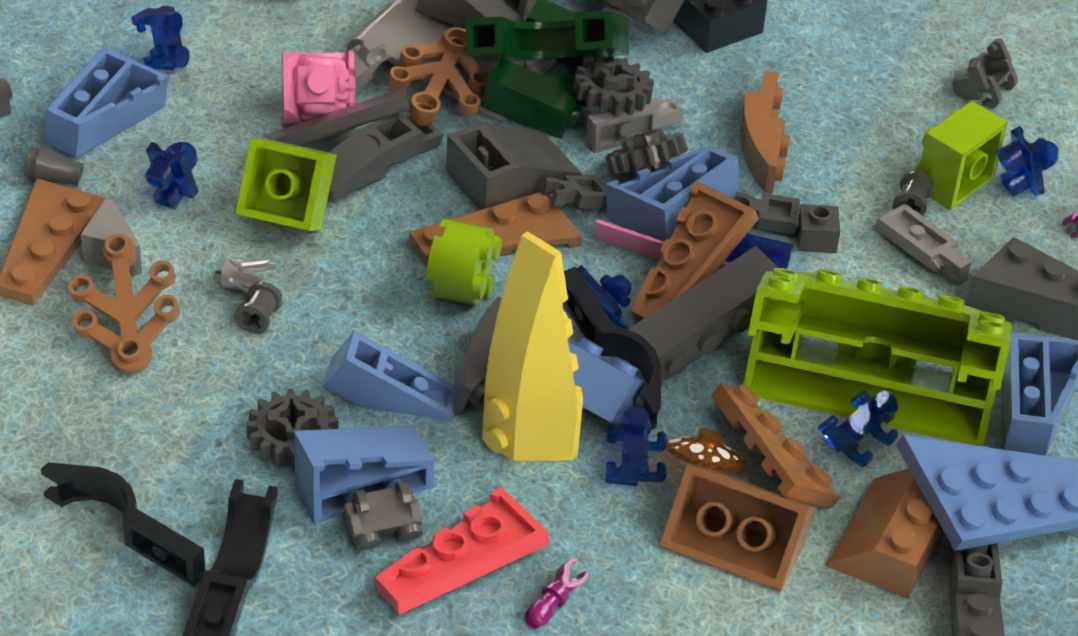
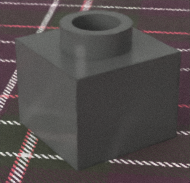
[797,204,840,253]

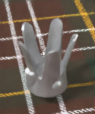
[215,258,277,293]

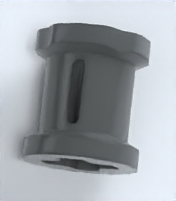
[893,170,934,216]
[234,281,283,334]

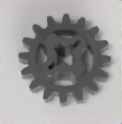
[573,56,654,116]
[605,128,688,178]
[246,389,339,469]

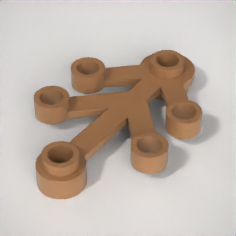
[388,27,490,126]
[68,234,180,373]

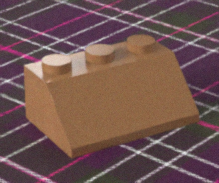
[659,464,817,590]
[827,468,943,599]

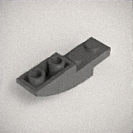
[329,113,444,199]
[453,296,501,415]
[950,543,1005,636]

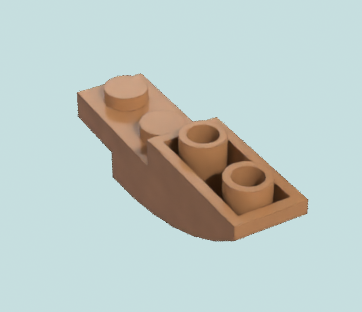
[741,71,790,193]

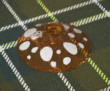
[664,429,747,472]

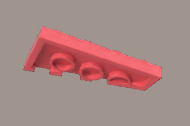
[375,486,549,615]

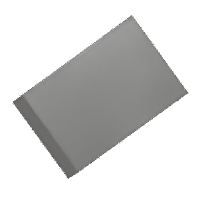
[81,198,142,275]

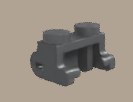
[952,39,1018,109]
[342,481,423,551]

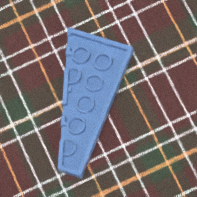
[896,435,1078,551]

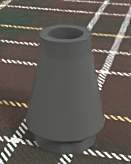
[24,145,84,185]

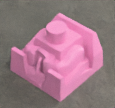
[281,51,356,127]

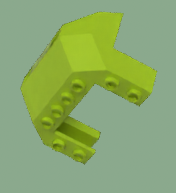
[743,268,1012,447]

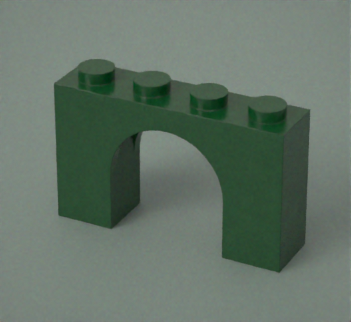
[481,0,615,139]
[465,10,629,63]

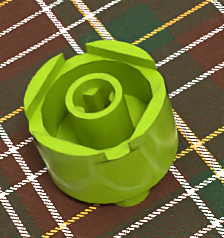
[426,218,502,306]

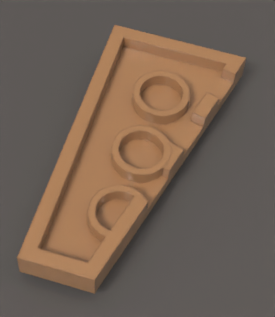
[0,178,106,306]

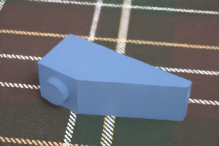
[322,331,454,421]

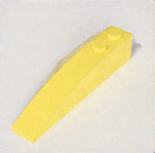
[482,231,583,461]

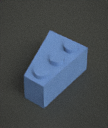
[43,46,169,157]
[606,145,739,241]
[1002,332,1078,456]
[568,337,646,425]
[294,425,435,524]

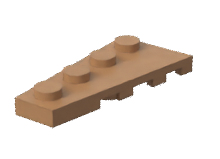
[630,181,759,321]
[409,192,582,265]
[711,383,841,509]

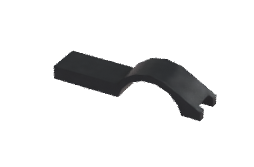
[563,267,661,431]
[41,462,205,586]
[183,479,278,636]

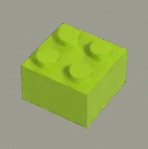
[916,101,1008,210]
[235,138,337,231]

